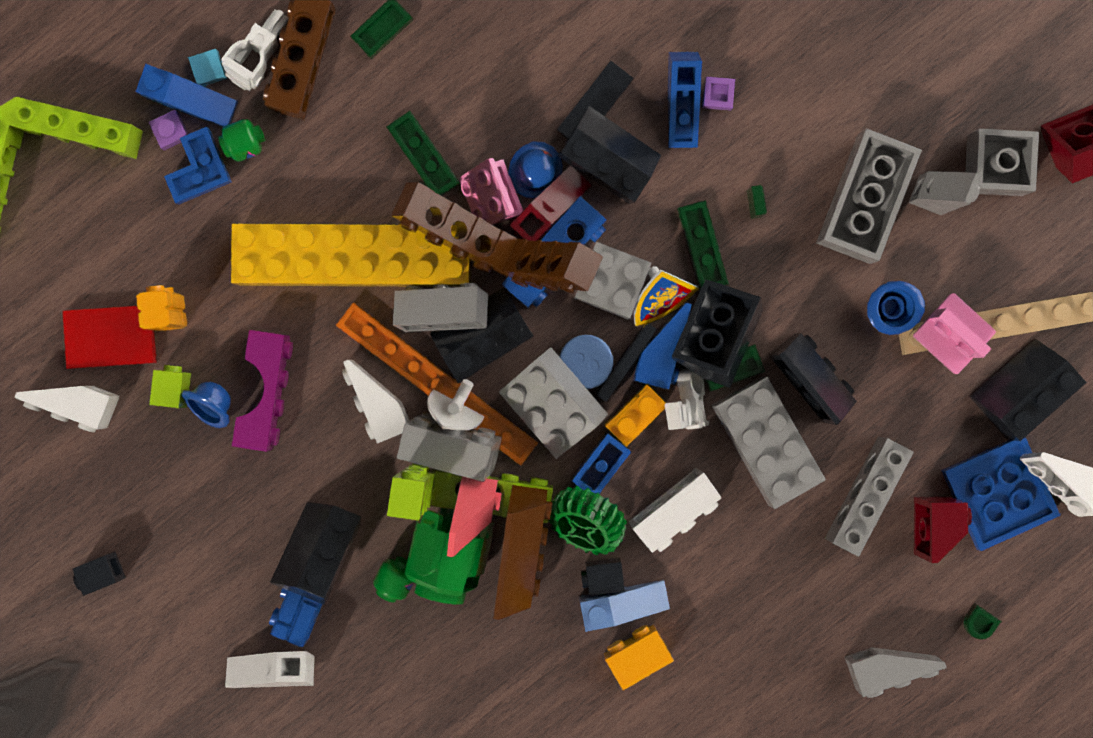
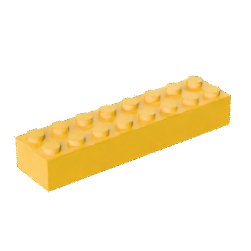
[231,224,471,287]

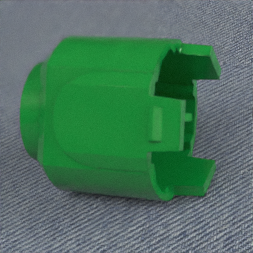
[405,508,495,605]

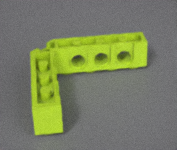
[0,97,143,231]
[387,463,553,523]

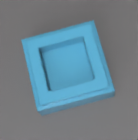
[188,49,228,86]

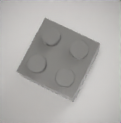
[965,129,1039,196]
[574,242,651,319]

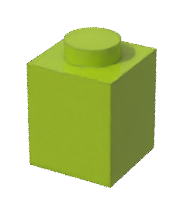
[149,365,191,408]

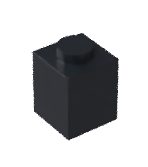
[72,551,126,596]
[581,558,625,596]

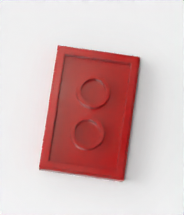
[62,306,157,369]

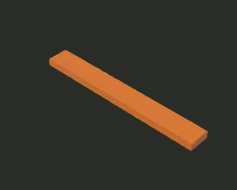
[336,302,539,466]

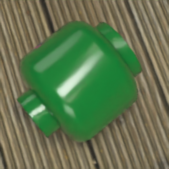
[218,119,265,162]
[373,556,414,603]

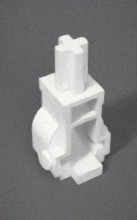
[221,9,289,91]

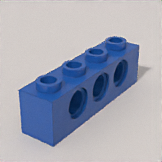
[502,196,607,309]

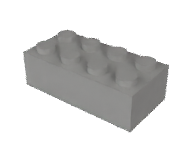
[816,128,922,264]
[711,377,826,509]

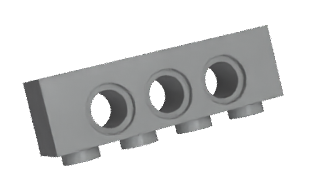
[825,436,914,557]

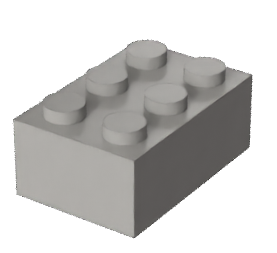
[499,347,608,459]
[397,413,502,482]

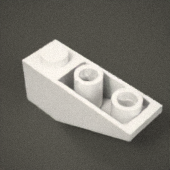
[342,360,410,444]
[14,386,120,432]
[1020,452,1093,517]
[225,651,315,688]

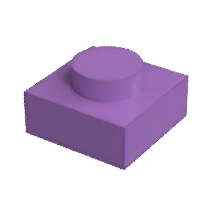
[702,77,735,111]
[149,110,188,150]

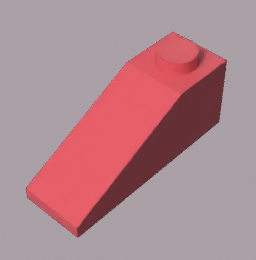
[447,476,502,557]

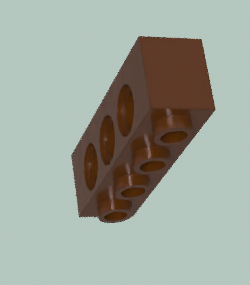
[263,0,336,120]

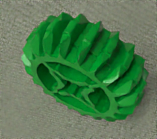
[548,486,627,555]

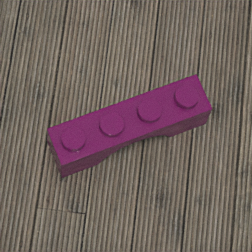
[232,330,293,452]

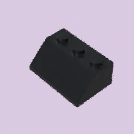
[557,106,661,204]
[672,279,763,388]
[430,288,534,383]
[768,333,857,425]
[969,339,1087,441]
[270,502,361,605]

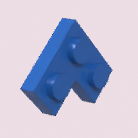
[164,127,232,205]

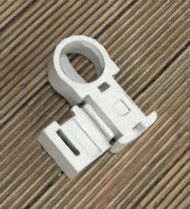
[665,369,709,430]

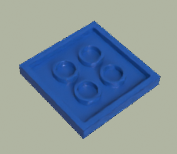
[941,437,1061,551]

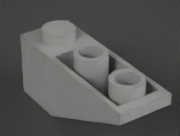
[909,171,982,215]
[845,647,947,698]

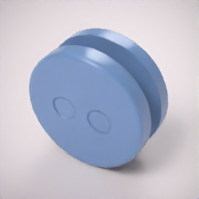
[559,335,613,389]

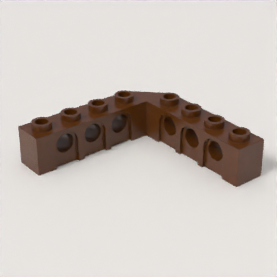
[391,182,603,294]

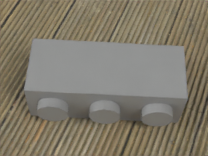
[393,283,488,332]

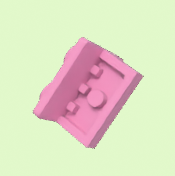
[459,158,523,225]
[913,293,996,374]

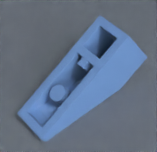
[579,580,670,632]

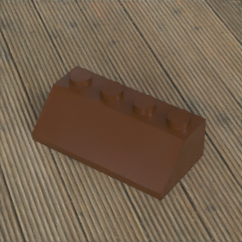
[493,485,552,620]

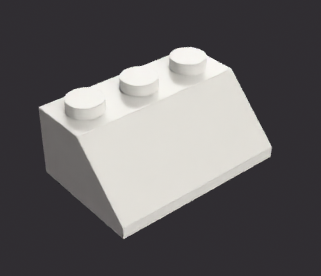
[628,468,722,553]

